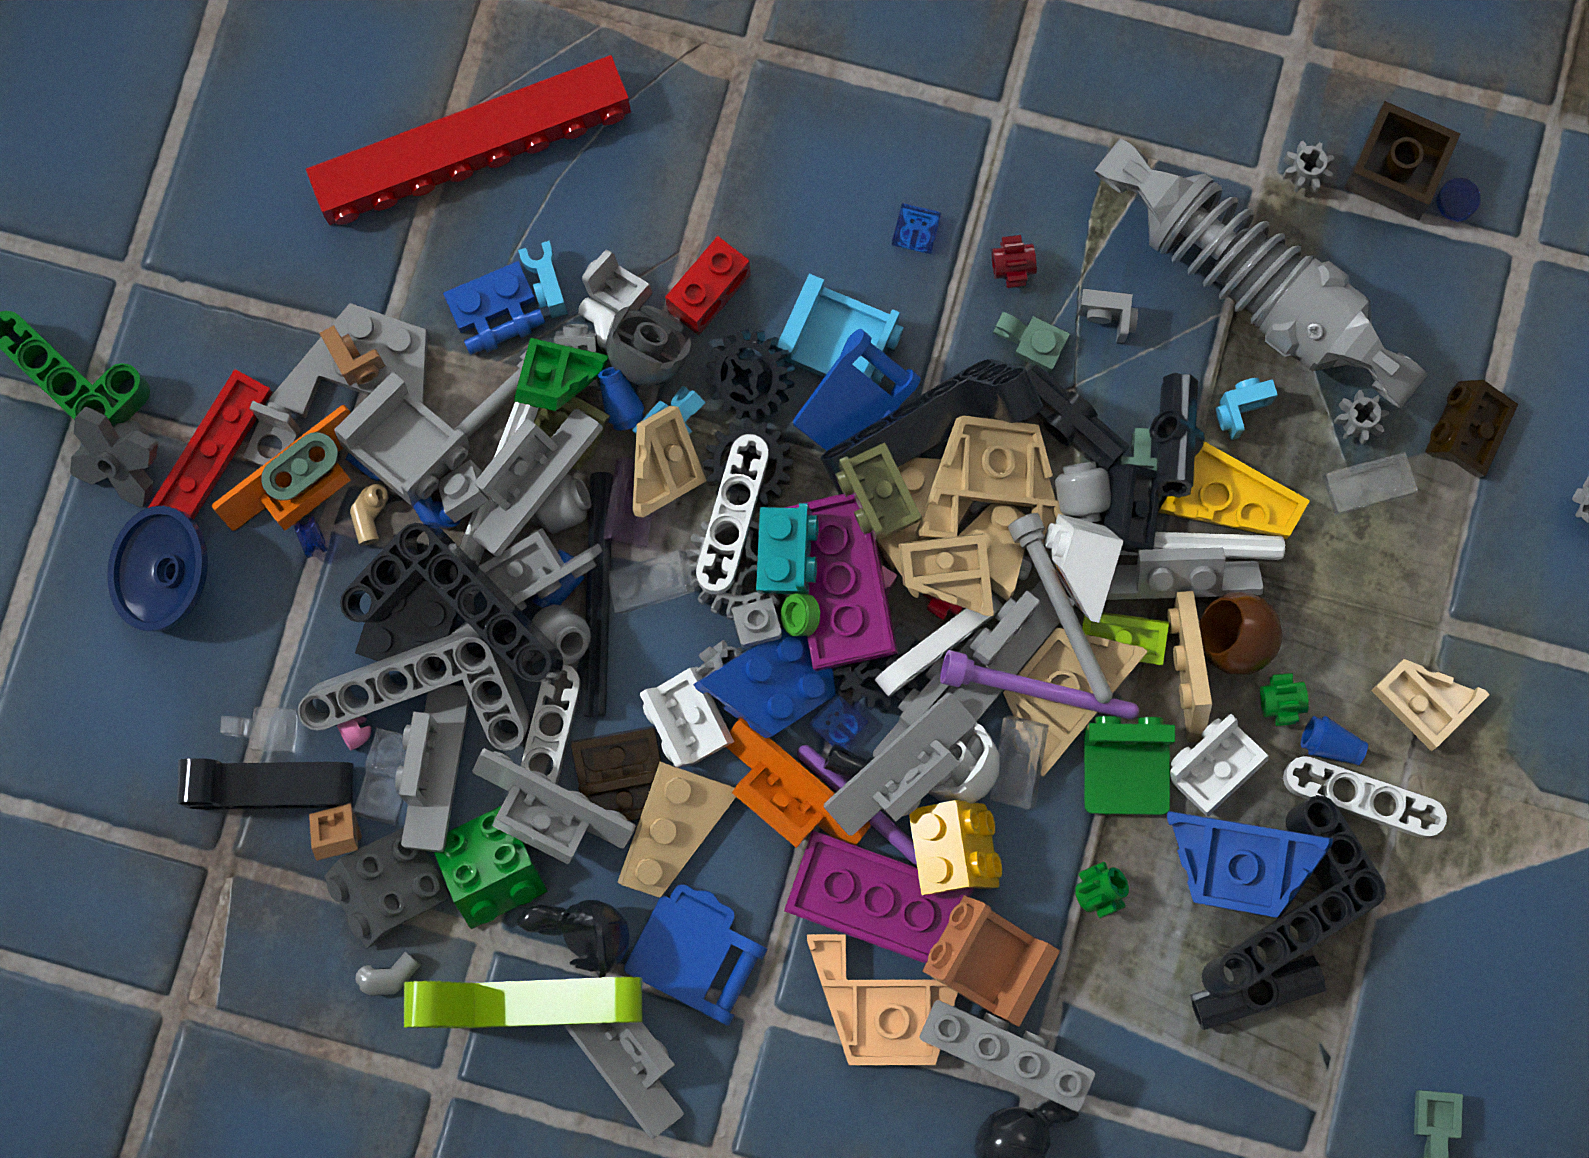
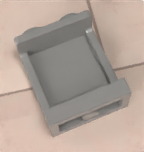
[334,372,470,507]

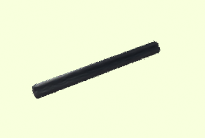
[583,472,614,718]

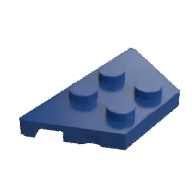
[693,627,836,738]
[1167,811,1333,918]

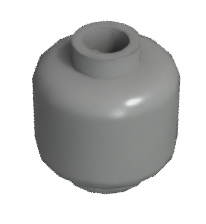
[1055,462,1111,522]
[530,474,592,534]
[532,605,591,665]

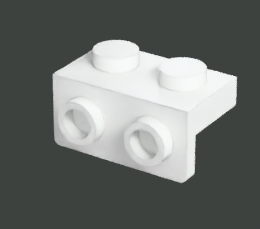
[640,667,734,768]
[1170,714,1268,817]

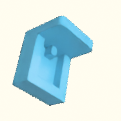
[1216,378,1278,440]

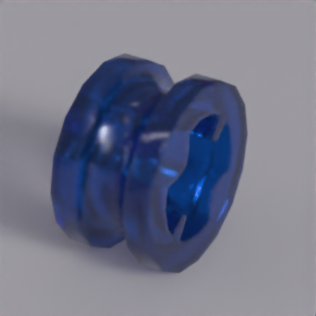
[294,516,328,558]

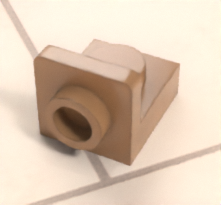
[319,325,385,386]
[309,803,362,861]

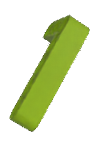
[404,977,643,1028]

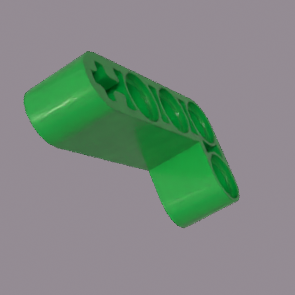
[0,310,150,427]

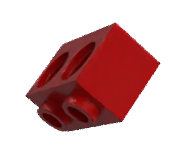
[665,236,751,336]

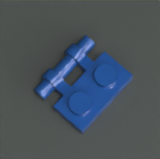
[443,261,545,355]

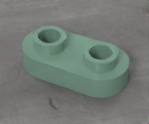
[261,432,338,501]

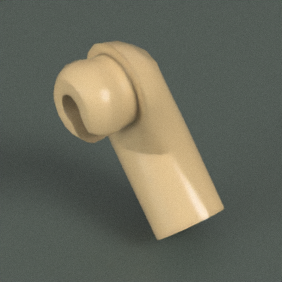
[350,484,389,546]

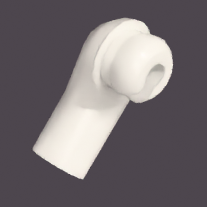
[578,297,616,354]

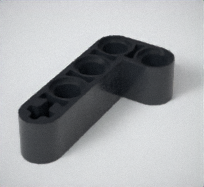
[177,758,353,810]

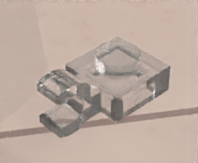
[220,707,298,753]

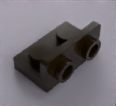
[1425,380,1519,477]

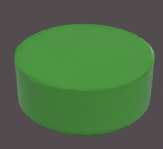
[781,594,820,636]

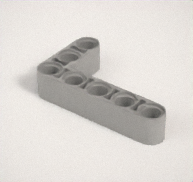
[297,627,530,751]

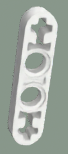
[696,434,769,595]
[875,592,1003,697]
[521,665,581,785]
[1283,756,1447,838]

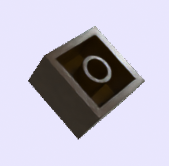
[1344,101,1461,221]

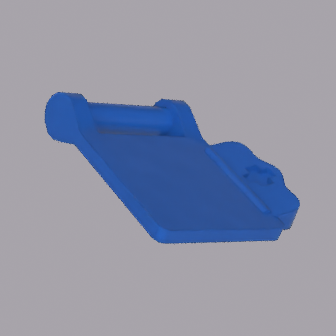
[793,329,921,451]
[624,885,768,1026]

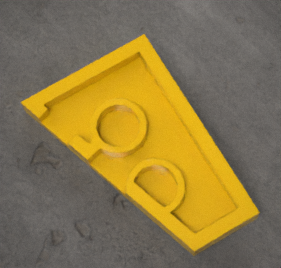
[1158,441,1310,539]

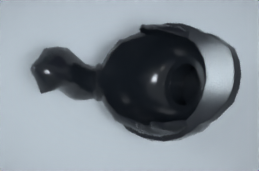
[517,900,630,978]
[974,1099,1079,1158]

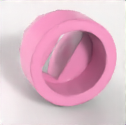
[337,716,372,751]

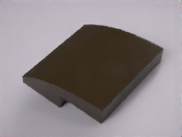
[571,725,661,821]

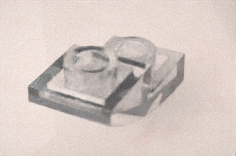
[354,728,406,826]

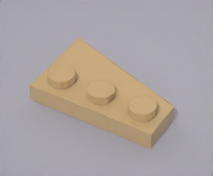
[1167,591,1212,743]
[617,762,736,898]

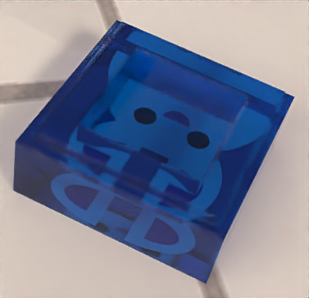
[892,203,942,254]
[809,693,868,748]

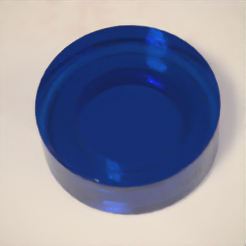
[1437,178,1481,221]

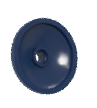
[107,506,208,632]

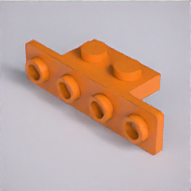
[212,405,351,531]
[726,718,871,848]

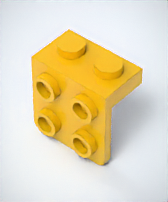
[909,800,1002,895]

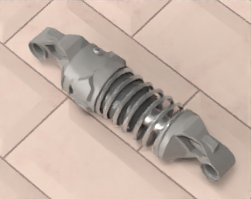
[1094,138,1428,408]

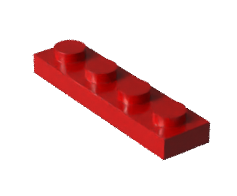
[148,369,273,520]

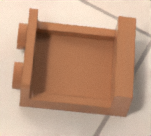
[922,895,1060,1027]

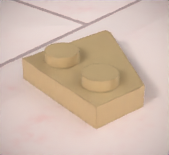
[1371,659,1490,751]

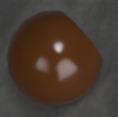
[1199,592,1283,675]

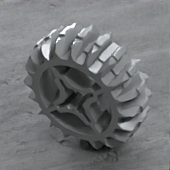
[684,510,781,620]

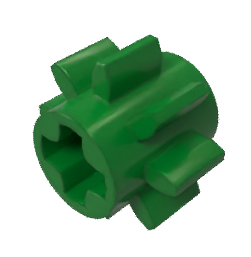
[1260,673,1309,726]
[1075,862,1129,919]

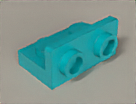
[756,503,819,594]

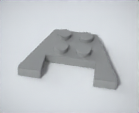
[268,303,428,418]

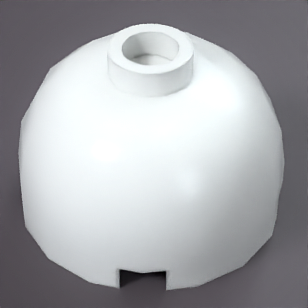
[928,722,1000,803]

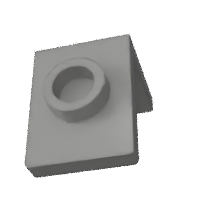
[243,401,301,466]

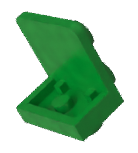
[1084,716,1175,815]
[434,806,548,929]

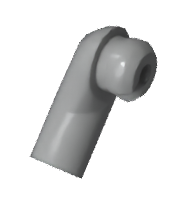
[355,951,421,996]

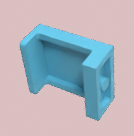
[776,273,904,385]

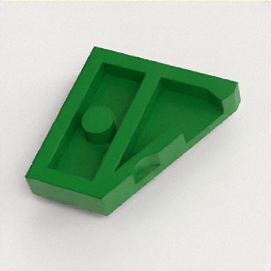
[514,338,608,411]

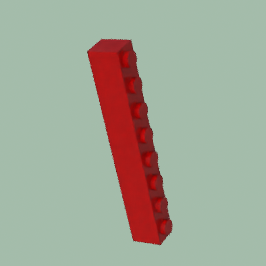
[306,55,631,225]

